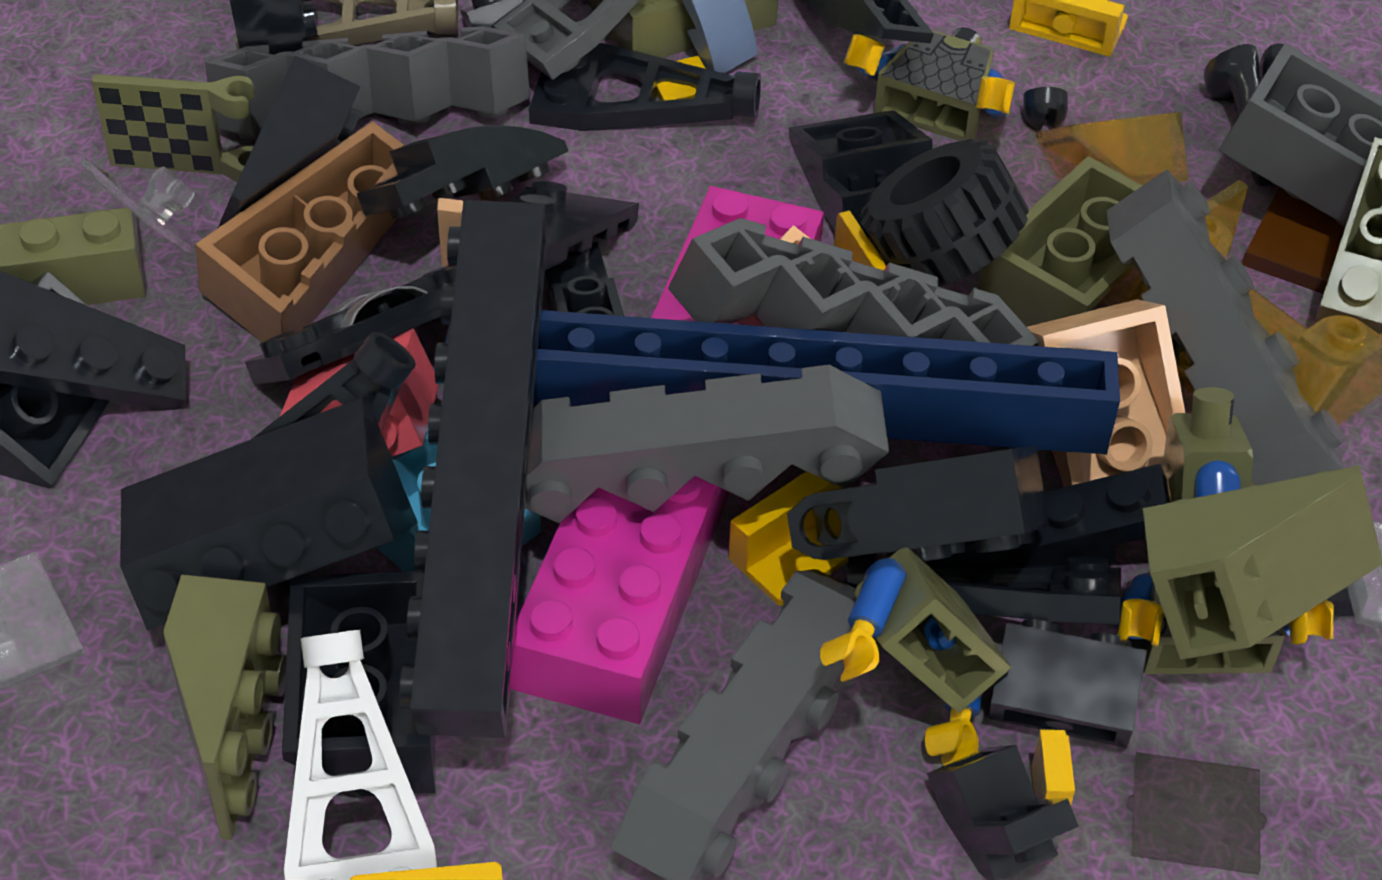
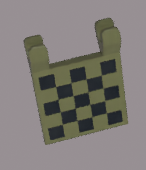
[91,74,255,182]

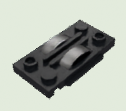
[245,265,456,385]

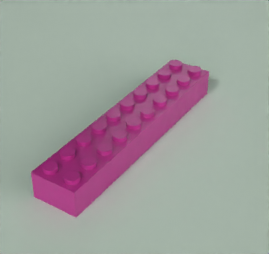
[510,186,824,725]

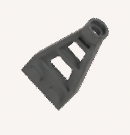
[493,0,640,80]

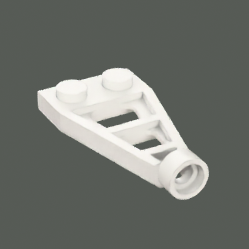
[284,630,437,880]

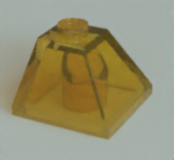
[1036,112,1188,185]

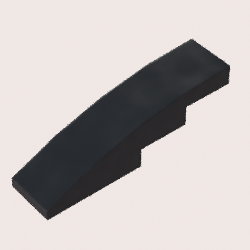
[803,0,934,44]

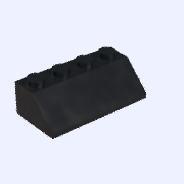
[120,395,418,630]

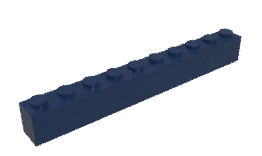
[445,310,1120,455]

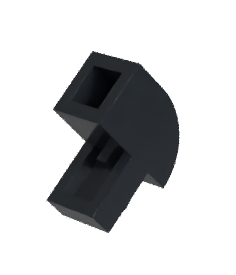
[927,745,1079,880]

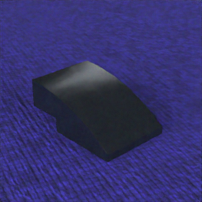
[789,110,933,238]

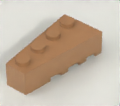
[195,121,404,342]

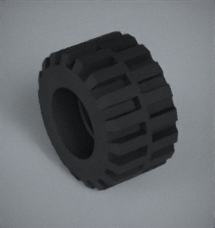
[860,139,1029,287]

